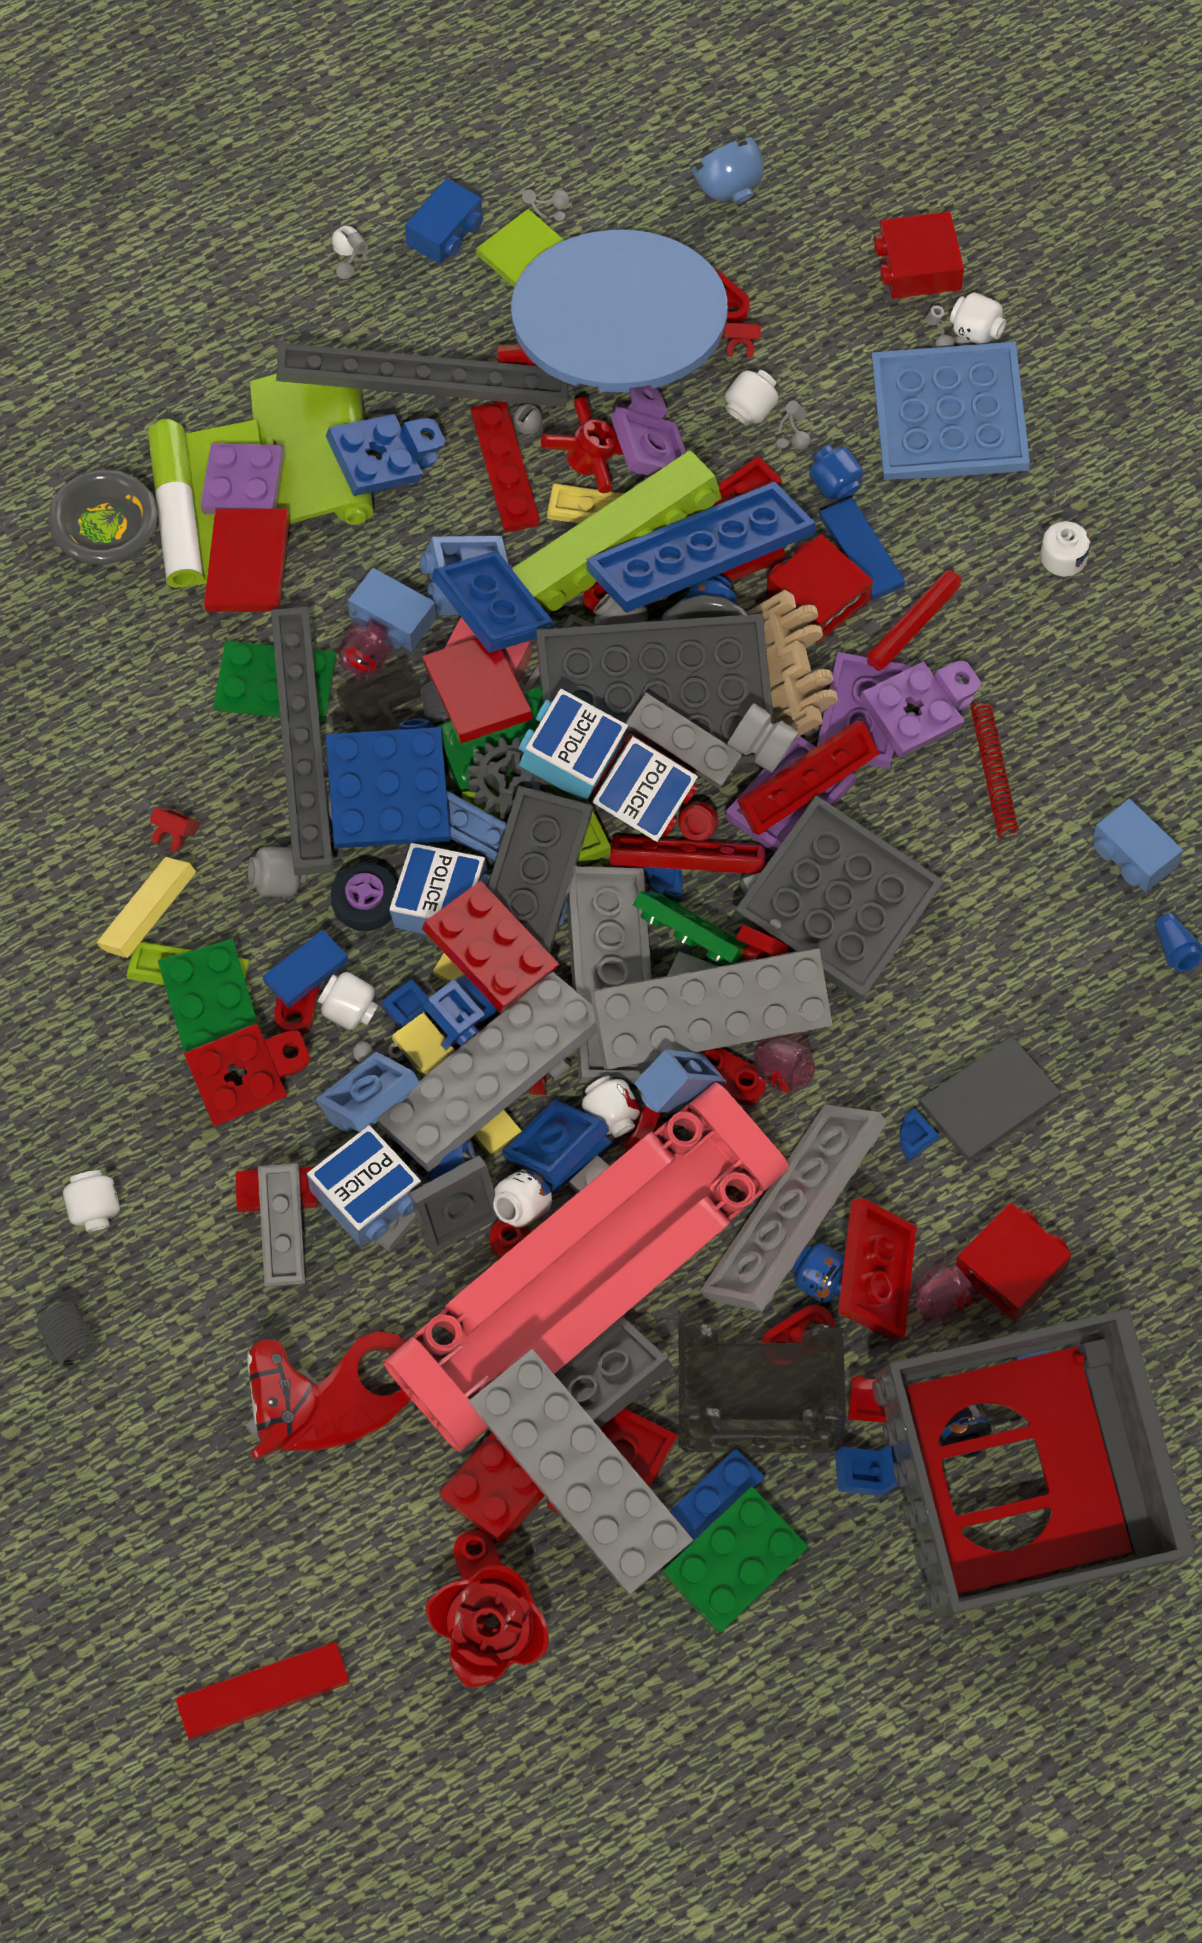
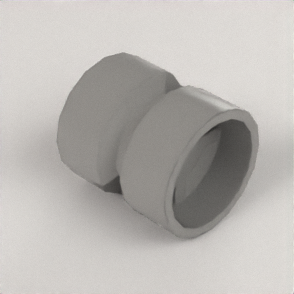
[727,703,799,773]

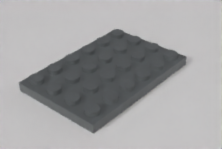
[536,614,774,770]

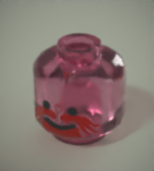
[336,621,393,679]
[755,1036,815,1093]
[913,1263,975,1323]

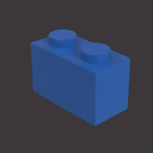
[405,178,483,264]

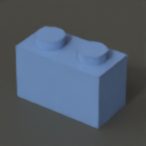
[348,568,436,652]
[1093,799,1183,892]
[634,1050,726,1114]

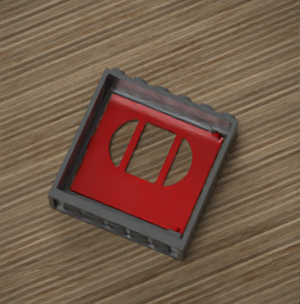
[872,1308,1196,1619]

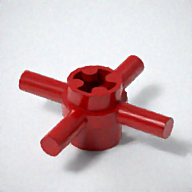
[541,397,624,494]

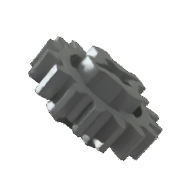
[468,737,551,820]

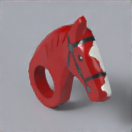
[247,1331,411,1460]

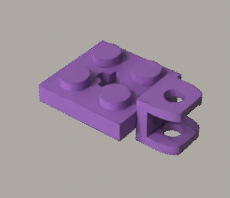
[610,385,686,476]
[859,661,981,759]

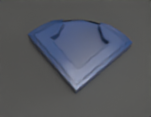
[643,867,683,901]
[899,1108,940,1162]

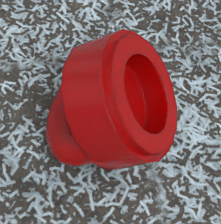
[678,802,719,841]

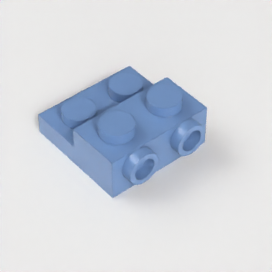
[420,536,509,615]
[316,1052,420,1133]

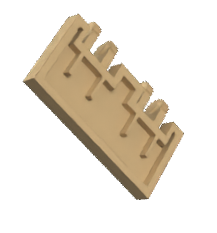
[746,590,838,738]

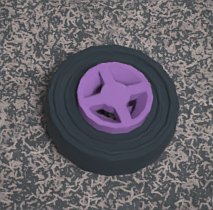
[331,863,397,931]

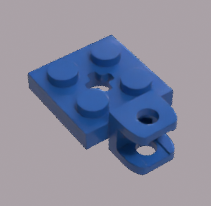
[326,414,445,496]

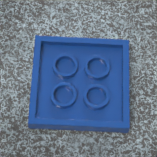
[326,727,450,849]

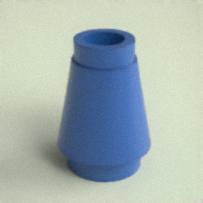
[1155,914,1202,972]

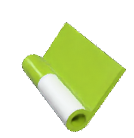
[148,419,261,588]

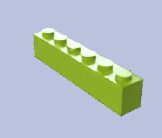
[512,450,722,615]

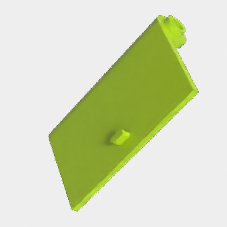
[250,374,373,525]

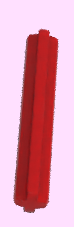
[867,570,962,671]

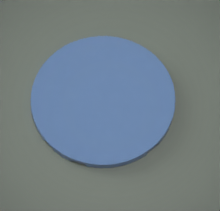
[511,230,728,392]

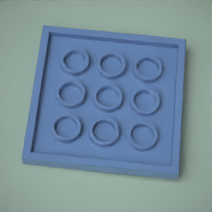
[872,341,1030,480]

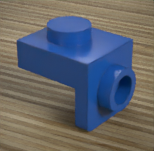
[835,1445,897,1495]

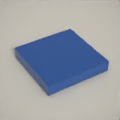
[502,1099,609,1185]

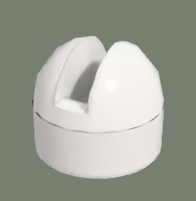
[332,226,357,256]

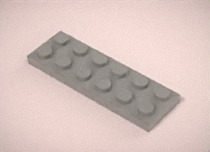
[567,866,655,1084]
[590,948,833,1069]
[377,972,597,1172]
[700,1104,887,1312]
[468,1349,693,1596]

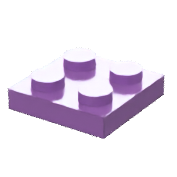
[200,444,285,514]

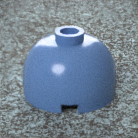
[692,137,764,204]

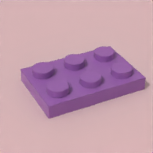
[817,652,911,769]
[725,736,856,854]

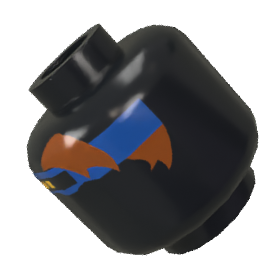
[939,1404,992,1458]

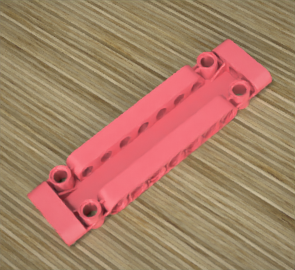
[383,1082,789,1452]

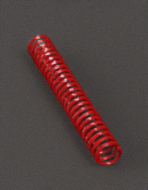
[970,702,1019,839]

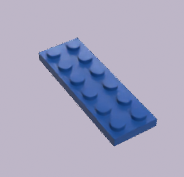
[586,482,815,613]

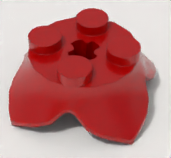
[425,1565,549,1688]

